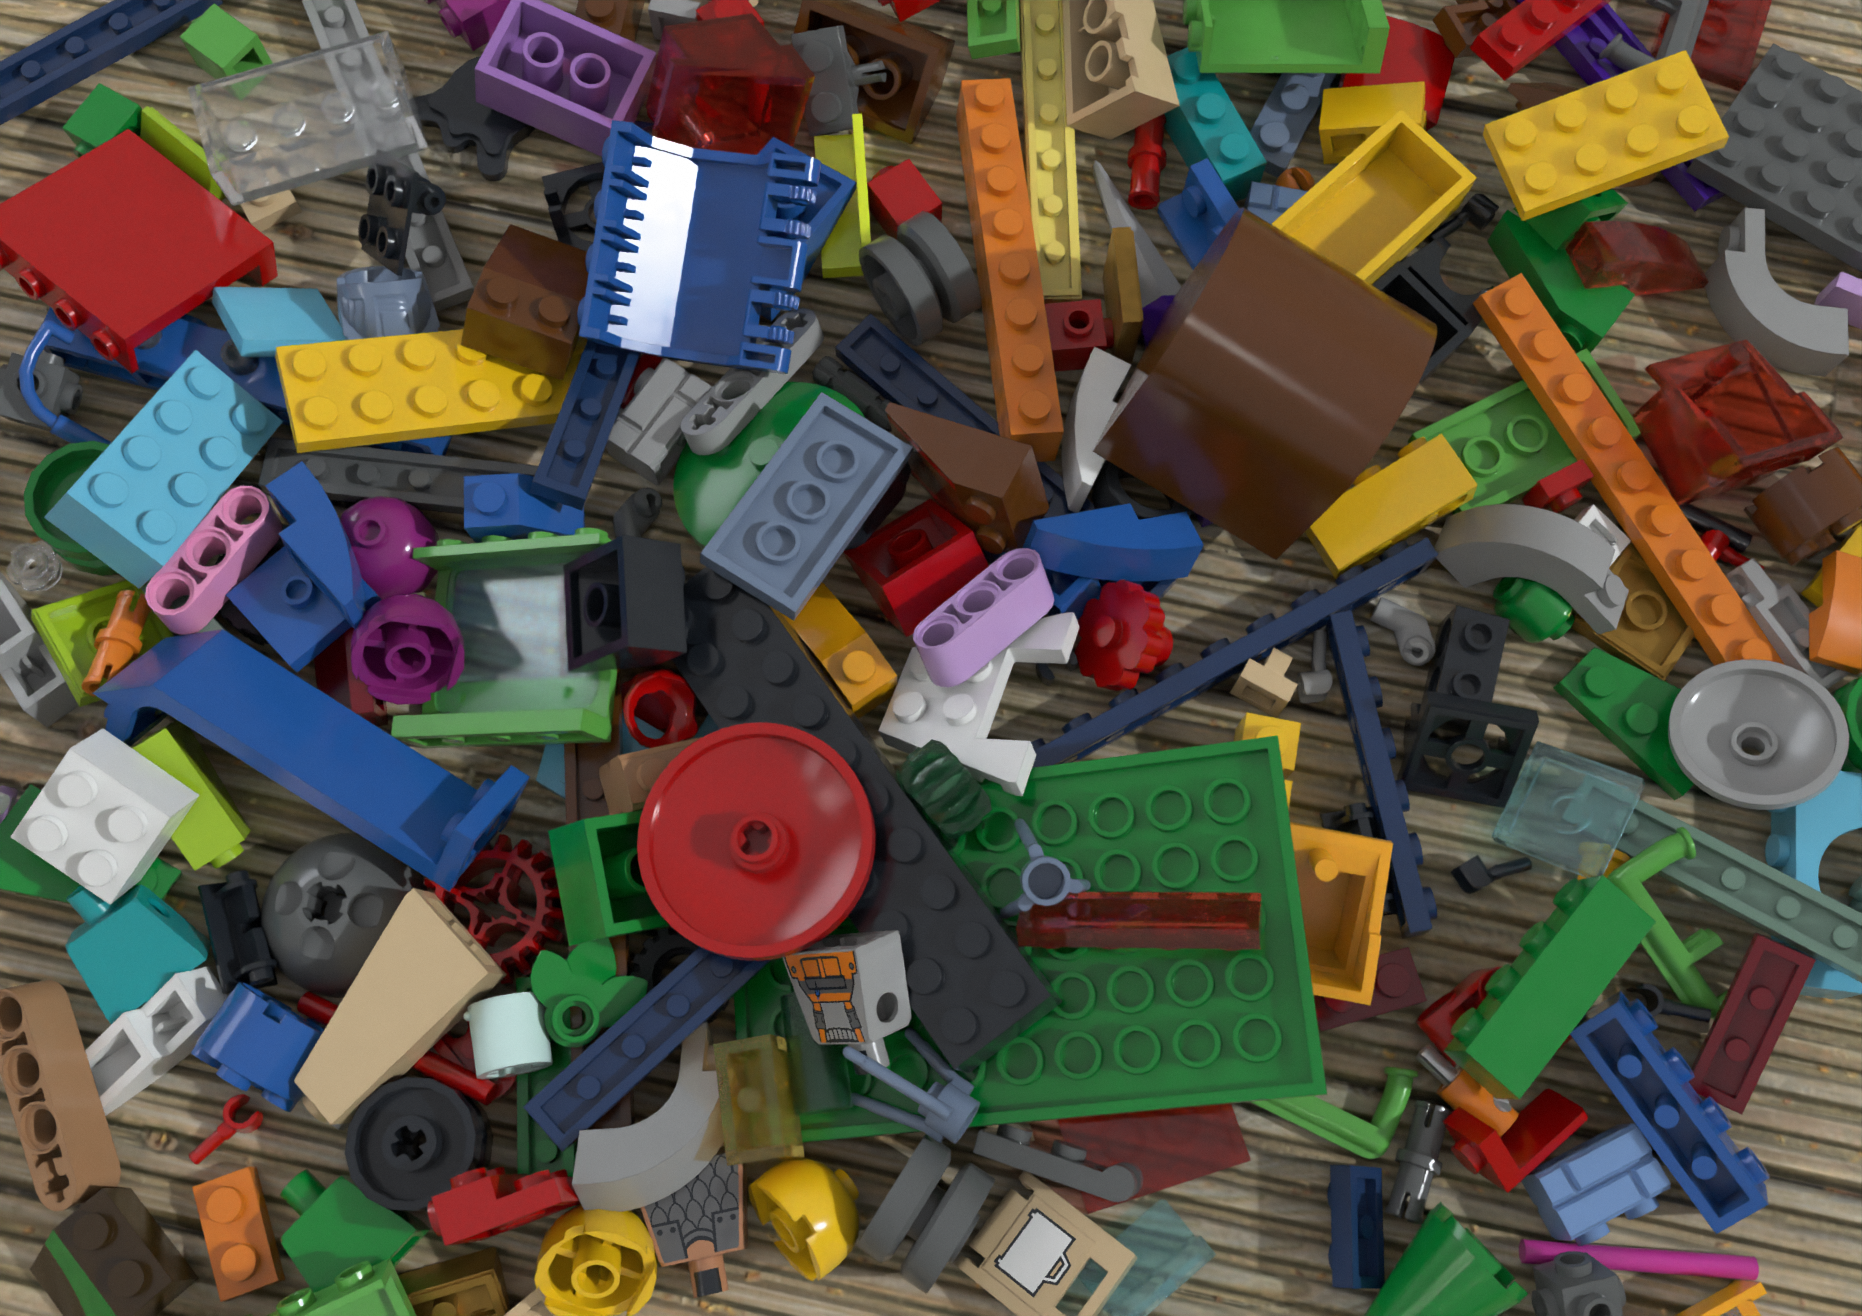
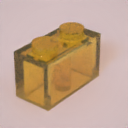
[713,1034,804,1166]

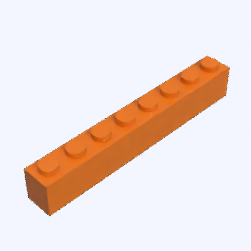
[956,78,1064,462]

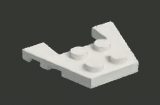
[878,612,1080,796]

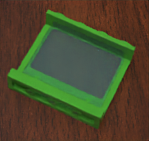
[391,527,617,748]

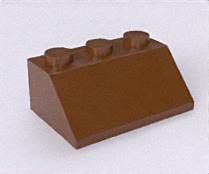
[778,0,955,144]

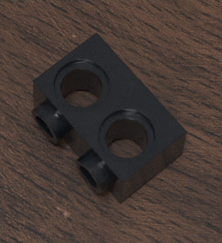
[1421,605,1510,734]

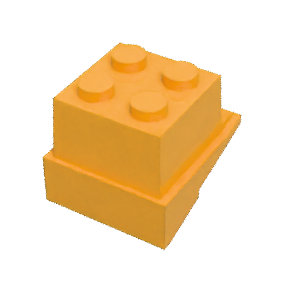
[1290,822,1393,1005]

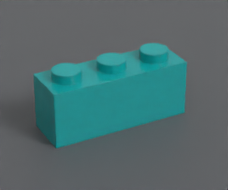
[1164,47,1267,202]

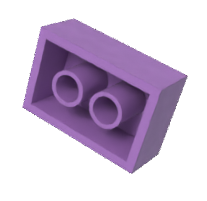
[475,0,657,157]

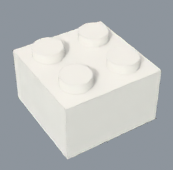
[11,728,200,905]

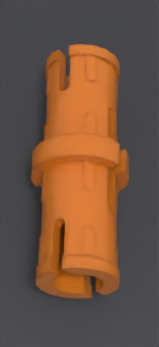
[82,590,152,697]

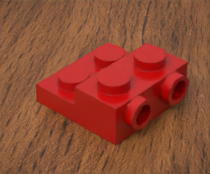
[427,1167,581,1246]

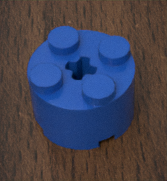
[191,982,325,1112]

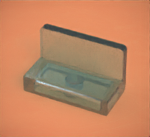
[1078,1199,1216,1316]

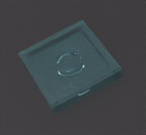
[1491,741,1645,878]

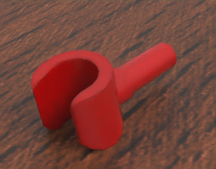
[1699,530,1764,570]
[188,1094,263,1165]

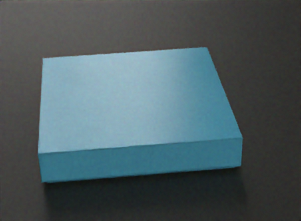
[212,287,346,357]

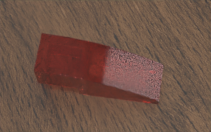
[1566,221,1709,296]

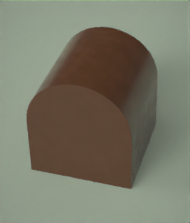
[1093,207,1437,560]

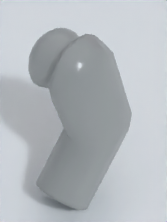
[1370,597,1435,666]

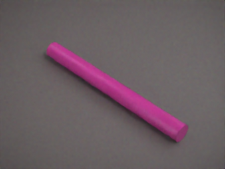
[1519,1239,1759,1280]

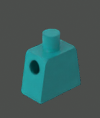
[65,885,211,1024]

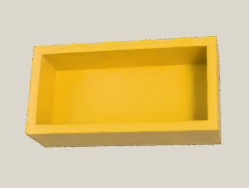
[1272,109,1477,285]

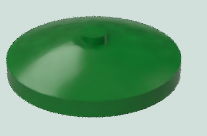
[673,382,865,550]

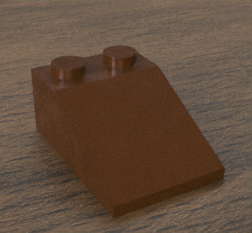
[461,224,588,380]

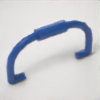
[19,320,111,444]

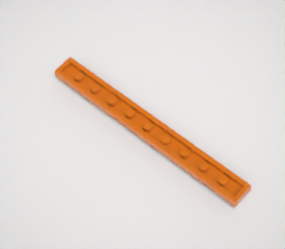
[1473,273,1785,666]

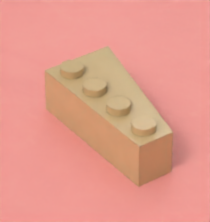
[1062,0,1180,140]

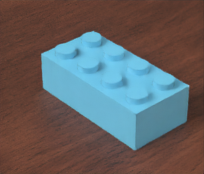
[44,350,283,589]

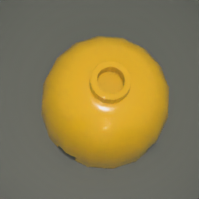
[748,1158,859,1281]
[534,1204,657,1316]

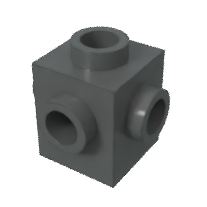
[0,351,83,431]
[1531,1251,1626,1316]

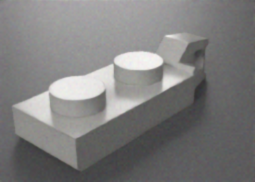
[1726,558,1850,689]

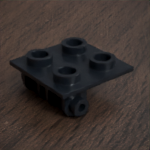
[358,150,446,276]

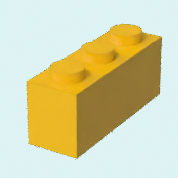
[1305,433,1478,579]

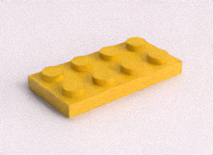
[1483,50,1729,221]

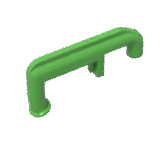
[1607,827,1728,1019]
[1250,1066,1418,1159]

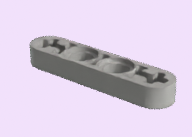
[680,308,824,455]

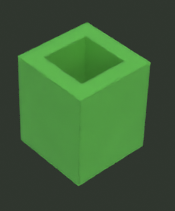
[180,4,273,97]

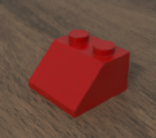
[843,499,989,637]

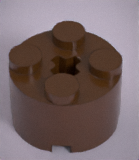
[1744,447,1862,566]

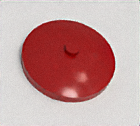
[637,722,876,961]

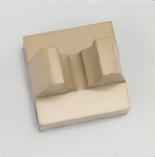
[1230,648,1298,718]

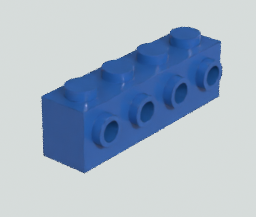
[1570,990,1770,1234]

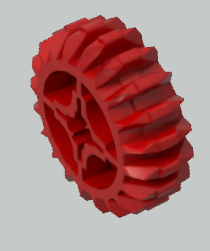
[424,834,565,986]

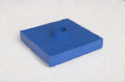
[226,546,381,672]

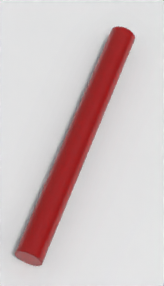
[297,991,499,1106]

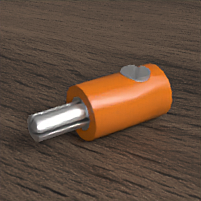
[1416,1045,1518,1137]

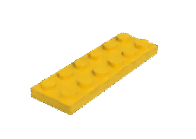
[275,329,588,453]

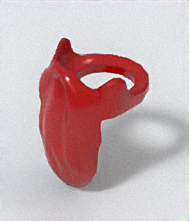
[621,668,698,748]

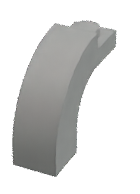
[1704,207,1849,377]
[1435,504,1629,634]
[572,1022,736,1212]

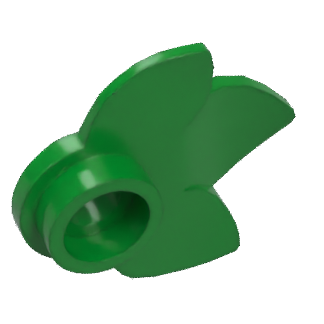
[530,938,648,1047]

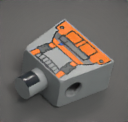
[783,930,912,1075]

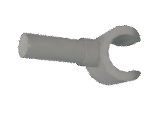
[1296,630,1332,703]

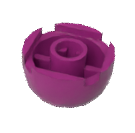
[339,496,439,599]
[351,594,464,705]

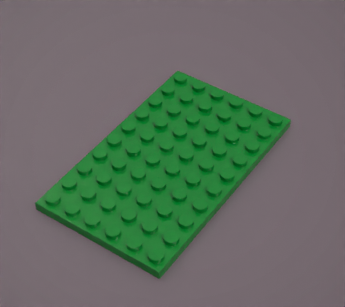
[734,736,1327,1148]

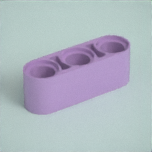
[913,548,1054,687]

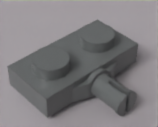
[791,26,886,136]

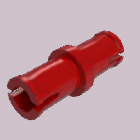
[1127,114,1167,210]

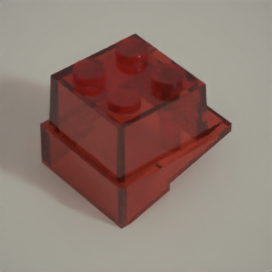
[646,13,815,155]
[1632,339,1843,506]

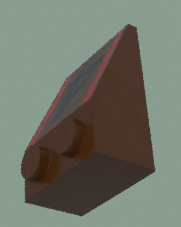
[885,402,1049,554]

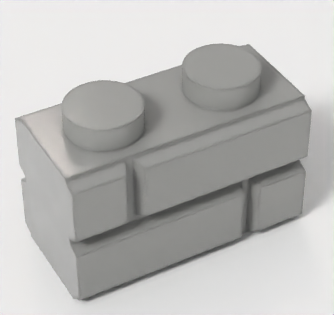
[606,358,712,486]

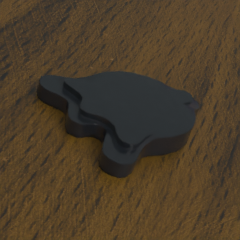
[409,56,535,181]

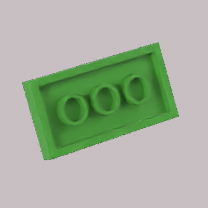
[1408,348,1642,515]

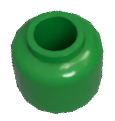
[1493,577,1575,643]

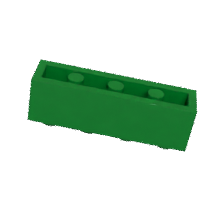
[1443,875,1656,1100]

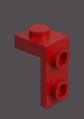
[1442,1089,1588,1193]

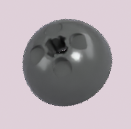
[261,833,428,998]

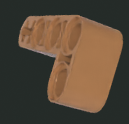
[0,980,121,1212]

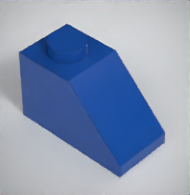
[464,473,585,543]

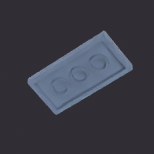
[700,392,913,621]

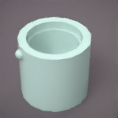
[463,992,553,1079]

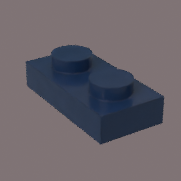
[1327,1165,1385,1289]

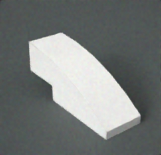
[1061,346,1131,513]
[85,966,228,1116]

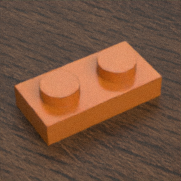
[192,1166,286,1302]

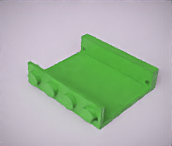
[1183,0,1390,73]

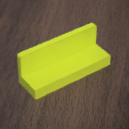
[814,113,871,278]

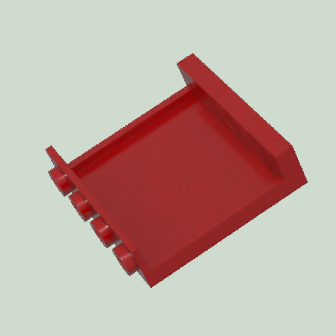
[0,129,278,374]

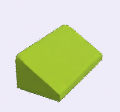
[140,106,233,201]

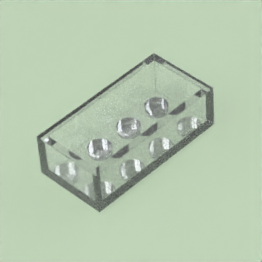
[188,31,429,206]

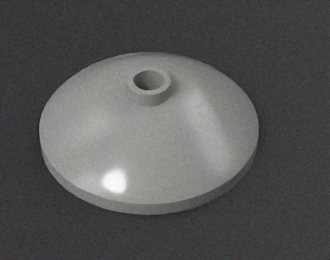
[1668,659,1849,810]

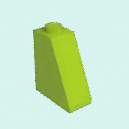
[131,719,251,871]

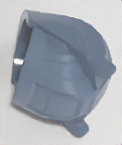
[337,266,440,340]

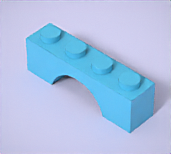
[1765,771,1862,1000]

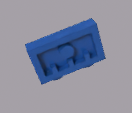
[1157,158,1239,270]

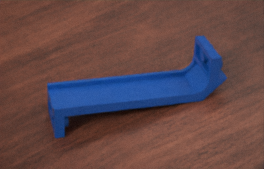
[92,629,530,892]

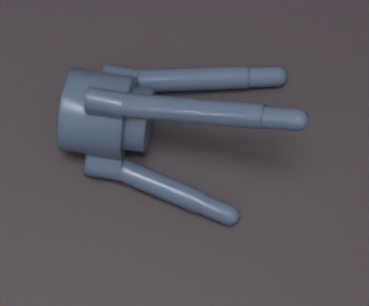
[1000,818,1091,919]
[843,1027,980,1144]

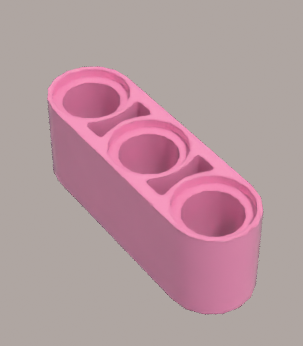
[145,486,282,635]

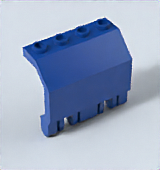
[577,120,822,374]

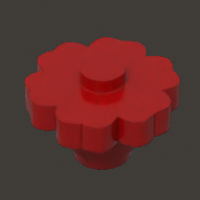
[1075,579,1173,691]

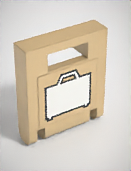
[954,1171,1138,1316]

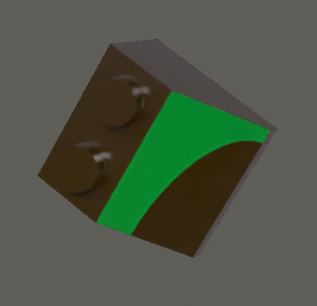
[30,1188,199,1316]

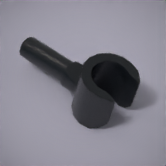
[1428,194,1499,242]
[1451,855,1532,894]
[1626,984,1711,1023]

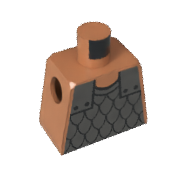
[641,1150,748,1298]

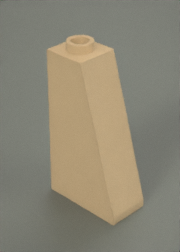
[294,888,507,1125]

